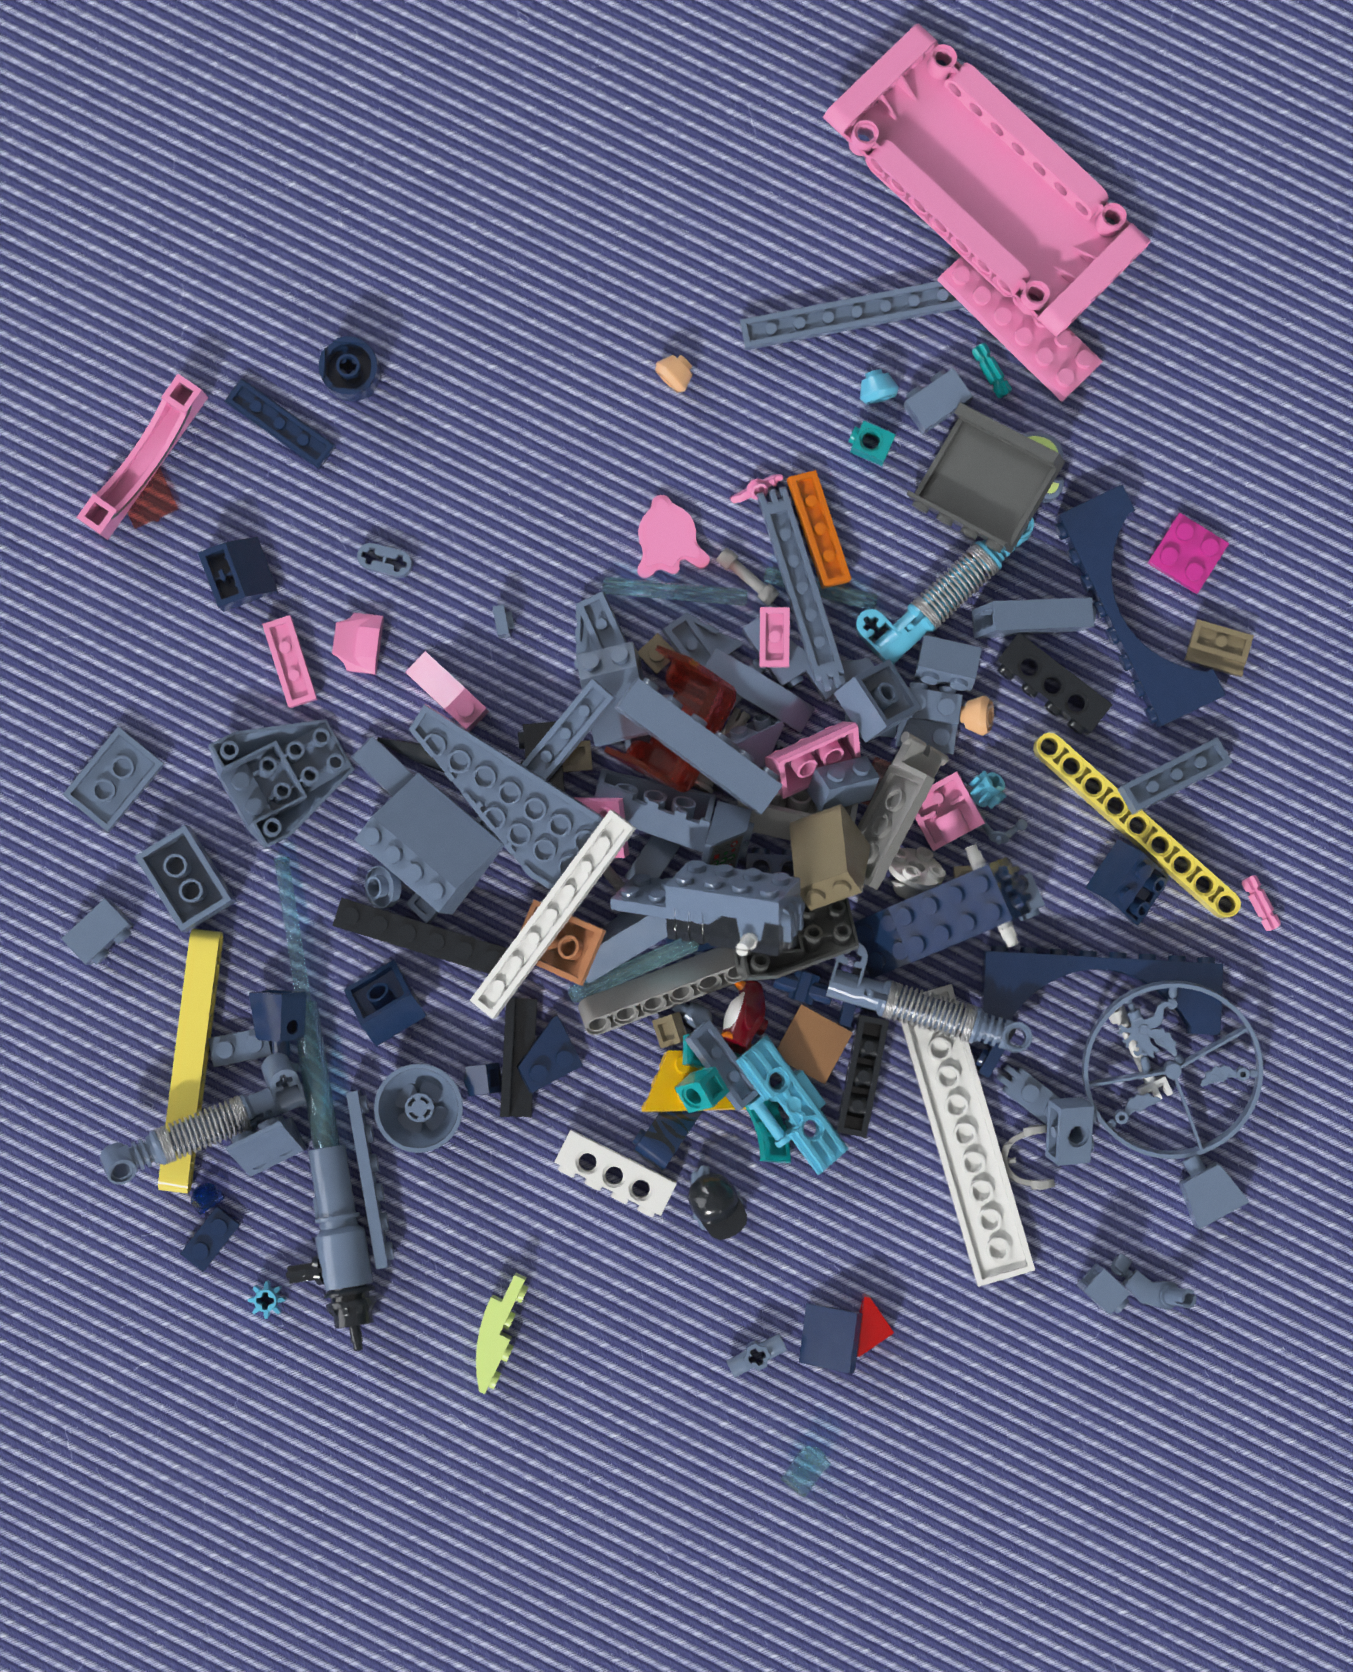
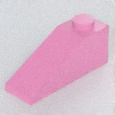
[405,651,489,732]

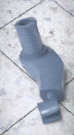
[1111,1254,1196,1309]

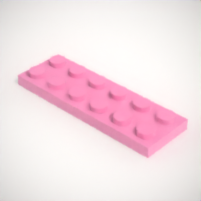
[937,256,1103,402]

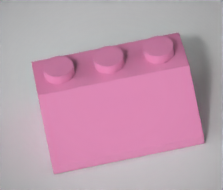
[765,721,861,799]

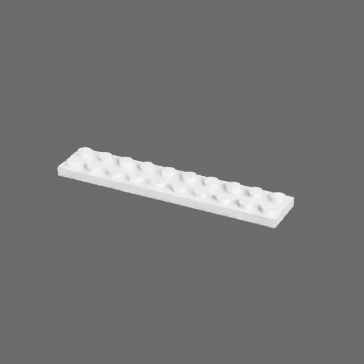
[900,984,1035,1287]

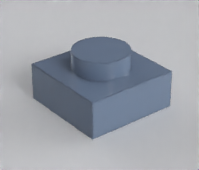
[492,604,515,639]

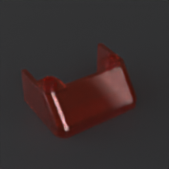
[604,645,737,792]

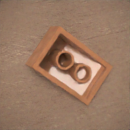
[519,899,606,986]

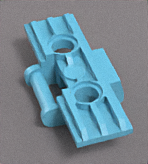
[735,1035,849,1175]

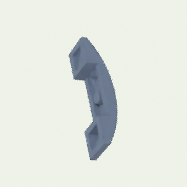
[701,648,815,733]

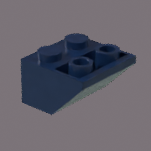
[198,537,278,612]
[1085,839,1171,926]

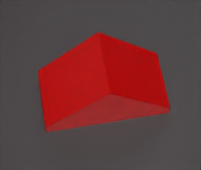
[857,1294,894,1357]

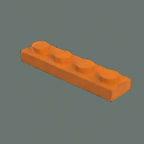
[786,470,852,589]

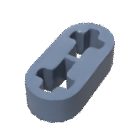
[357,543,413,578]

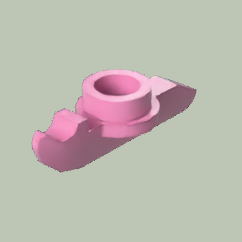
[729,474,784,503]

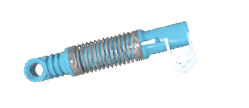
[856,517,1034,664]

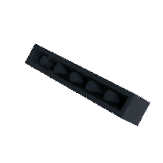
[332,898,508,974]

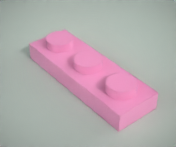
[262,615,318,708]

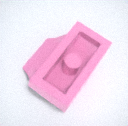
[332,613,384,675]

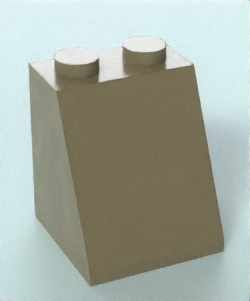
[789,804,871,911]

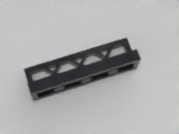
[500,998,538,1117]

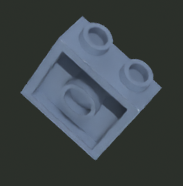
[895,682,963,755]

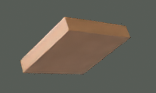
[777,1004,853,1084]

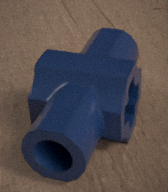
[773,970,832,1005]

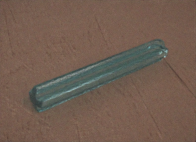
[763,566,878,609]

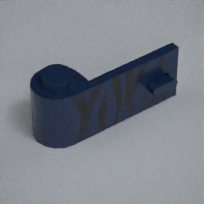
[632,1111,703,1171]

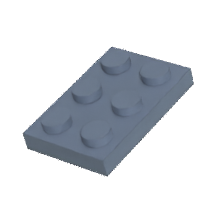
[62,727,165,832]

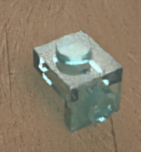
[780,1445,831,1498]

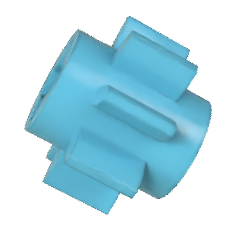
[969,771,1006,809]
[248,1280,287,1319]

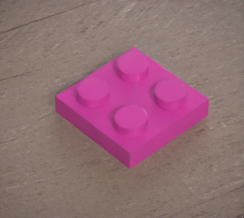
[1147,513,1229,594]

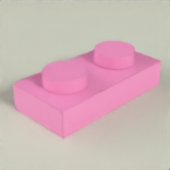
[759,607,790,668]

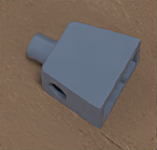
[1179,1154,1249,1229]

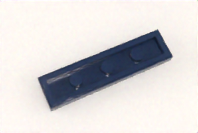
[224,378,336,470]

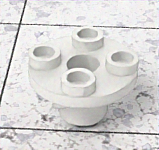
[889,847,946,899]

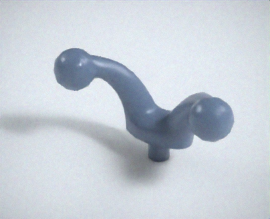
[980,812,1028,845]

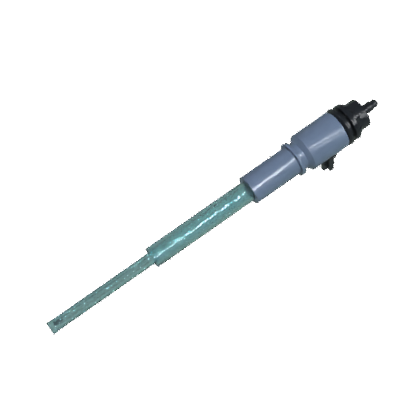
[274,857,376,1351]

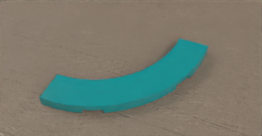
[683,1034,791,1163]

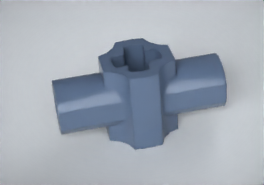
[726,1333,787,1378]

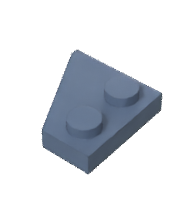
[574,591,627,669]

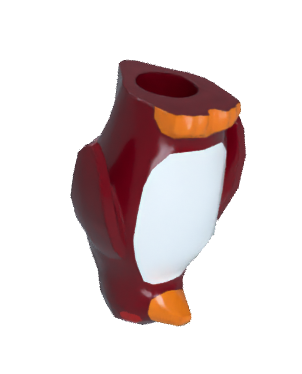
[720,980,768,1054]

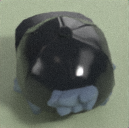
[688,1165,747,1240]

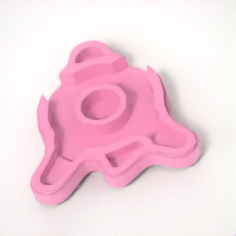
[637,495,710,579]

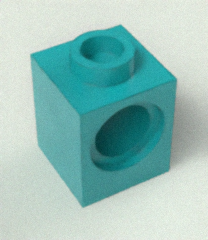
[848,421,896,466]
[675,1066,730,1113]

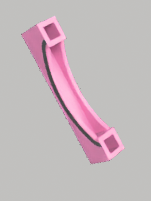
[76,374,208,540]

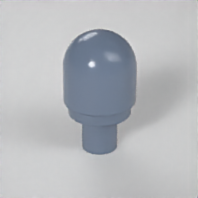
[672,1002,712,1029]

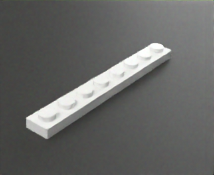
[470,810,636,1019]

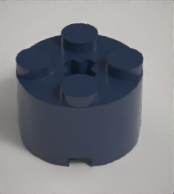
[318,336,381,402]

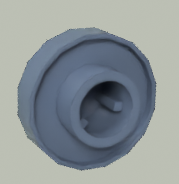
[364,865,401,909]

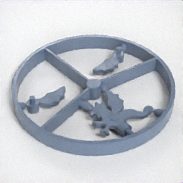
[1082,980,1263,1159]

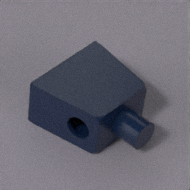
[249,989,306,1057]

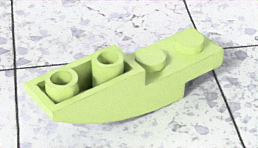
[476,1273,528,1394]

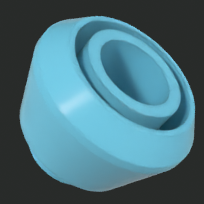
[860,369,899,405]

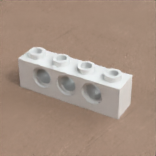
[554,1129,677,1218]

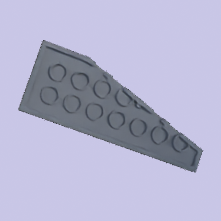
[409,704,604,908]

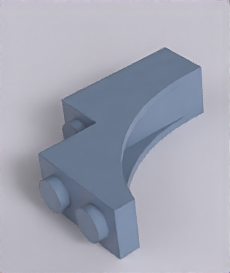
[742,616,875,703]

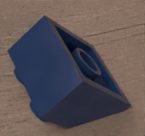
[344,959,427,1047]

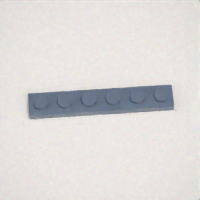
[346,1090,395,1269]

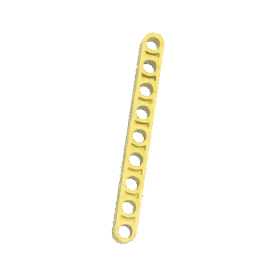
[1033,733,1241,918]
[158,929,223,1194]

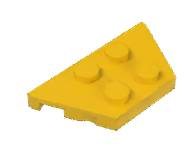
[642,1050,747,1112]

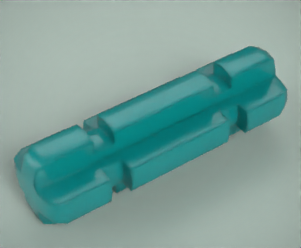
[972,343,1012,398]

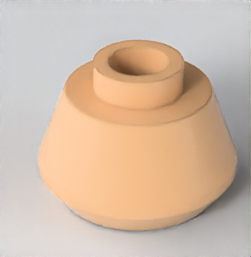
[655,355,693,393]
[960,695,994,736]

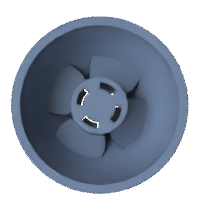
[374,1064,463,1153]

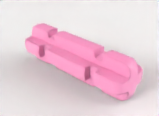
[1242,875,1281,931]

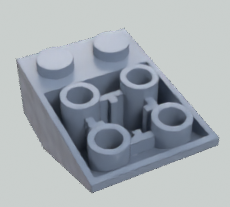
[225,1115,307,1177]

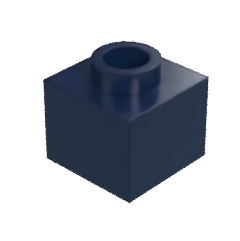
[464,1063,502,1096]

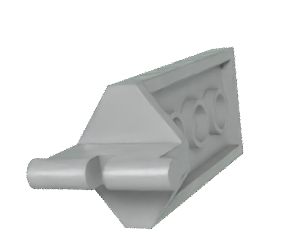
[857,731,948,890]

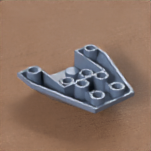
[208,719,354,849]

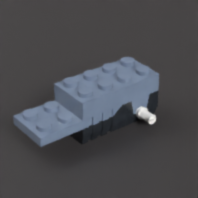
[610,860,805,956]

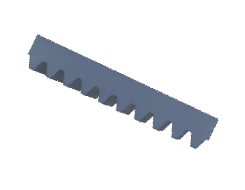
[1118,737,1233,815]

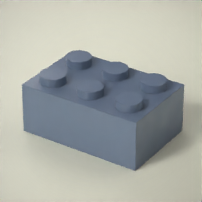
[134,825,237,933]

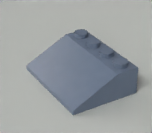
[354,773,505,915]

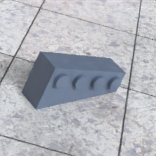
[595,769,717,853]

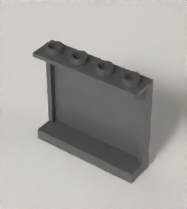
[906,403,1065,553]

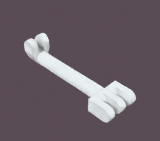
[1109,1005,1173,1099]

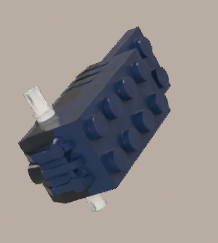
[854,843,1032,979]

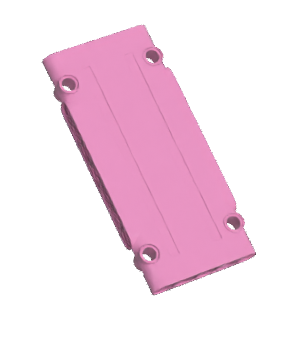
[823,23,1151,337]

